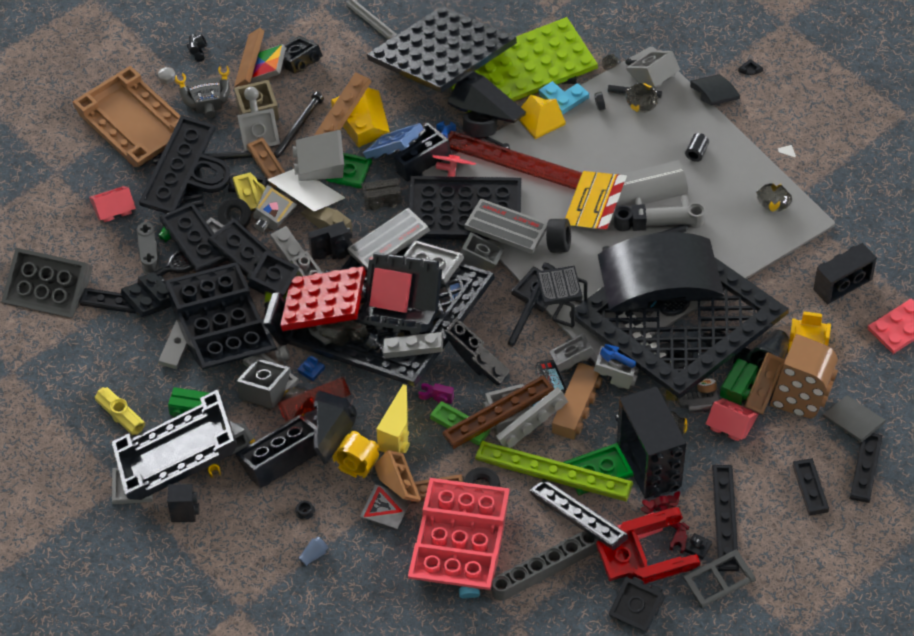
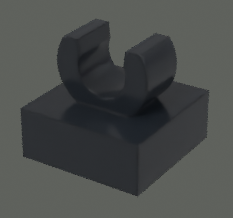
[685,533,713,560]

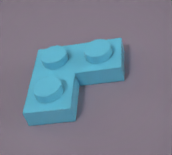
[539,81,589,115]

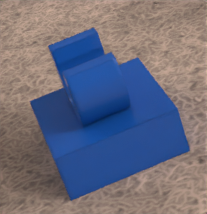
[297,356,325,381]

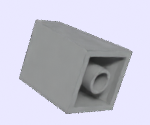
[292,130,344,181]

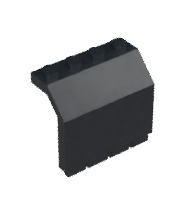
[350,252,442,335]

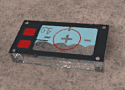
[535,360,567,395]

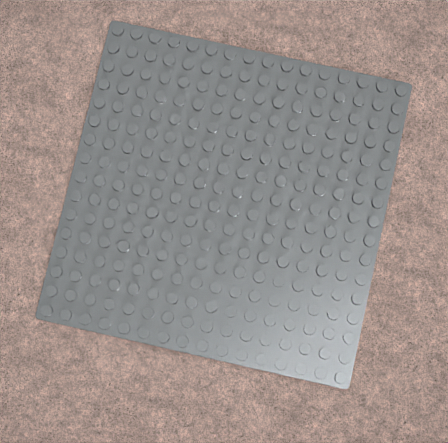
[422,47,835,364]

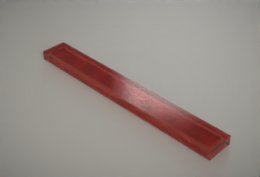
[447,131,582,190]

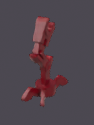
[641,491,689,554]

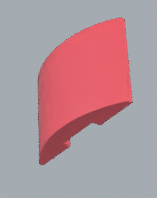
[408,478,510,590]

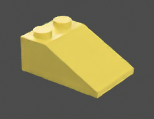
[376,384,410,453]

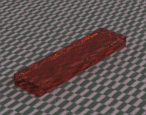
[278,377,351,422]

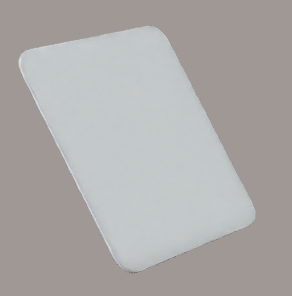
[778,145,796,157]

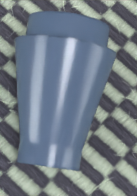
[298,536,328,566]

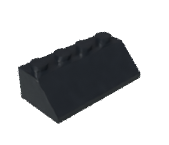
[235,414,318,488]

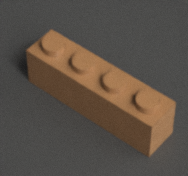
[552,363,603,440]

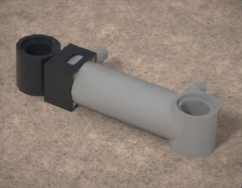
[613,195,706,231]

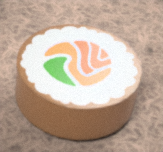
[697,378,717,393]

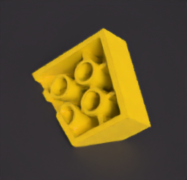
[331,87,390,148]

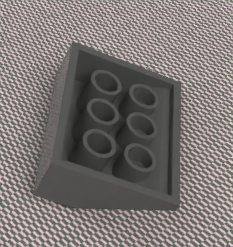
[1,248,93,318]

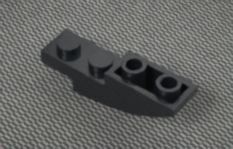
[444,317,510,385]

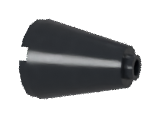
[746,330,789,377]

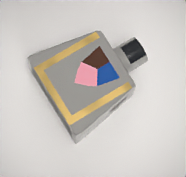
[253,185,297,232]

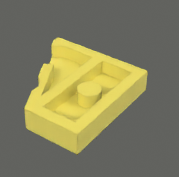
[232,172,265,211]

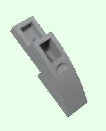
[270,226,322,277]

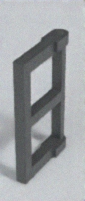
[683,549,756,608]

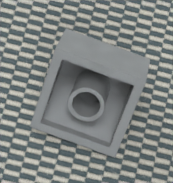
[626,51,680,88]

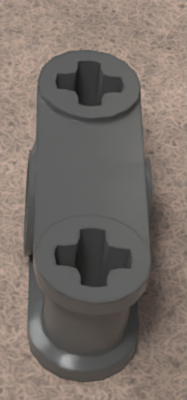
[137,222,159,274]

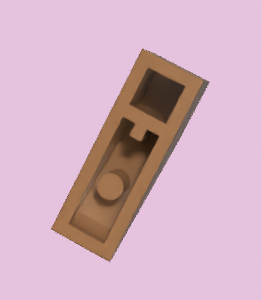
[374,450,421,502]

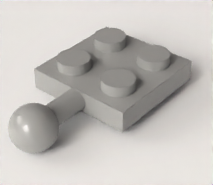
[237,87,280,151]

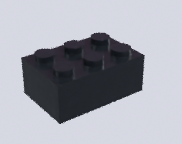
[813,243,877,305]

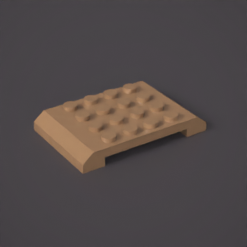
[73,66,185,167]

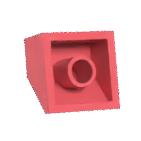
[89,186,136,222]
[706,398,759,441]

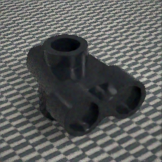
[186,34,208,62]

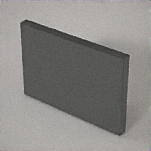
[823,395,886,442]

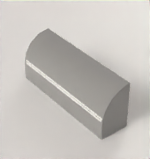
[616,160,688,207]

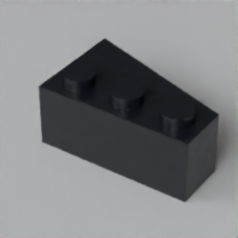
[394,122,451,182]

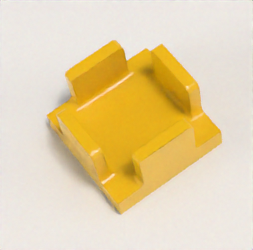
[788,312,831,353]

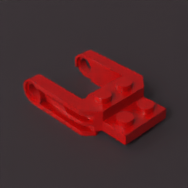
[596,507,701,584]

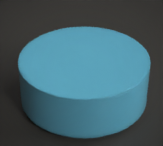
[459,586,480,598]

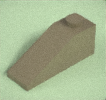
[301,206,352,232]

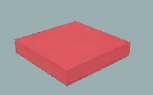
[369,268,412,313]

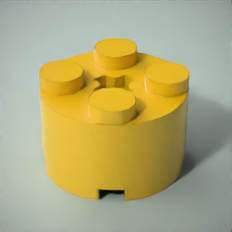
[332,431,379,478]

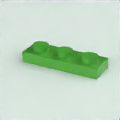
[430,401,490,446]

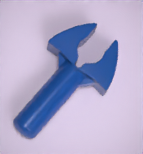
[436,121,456,138]
[600,344,636,368]

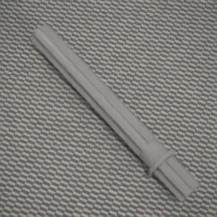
[346,0,398,40]

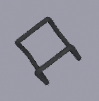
[552,278,588,328]

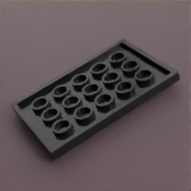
[409,176,522,240]

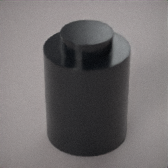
[685,133,709,162]

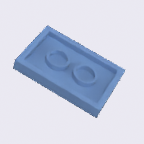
[363,123,423,159]

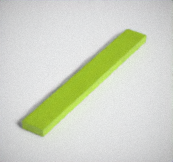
[475,441,633,502]

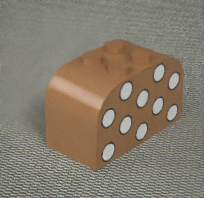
[770,334,838,419]

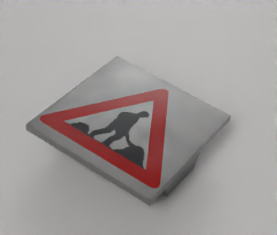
[360,484,411,530]

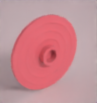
[432,154,476,177]

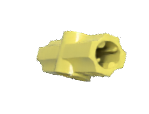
[94,387,145,435]

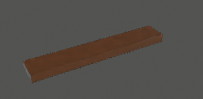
[443,375,554,449]

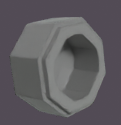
[157,67,176,84]

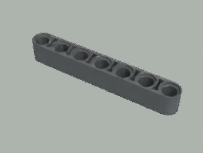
[492,520,615,601]

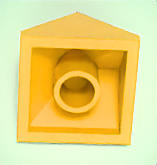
[519,95,566,139]

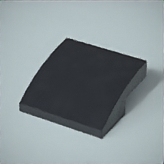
[690,74,740,106]

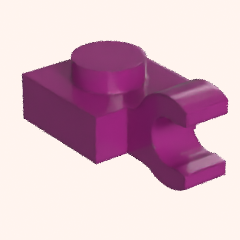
[418,383,454,404]

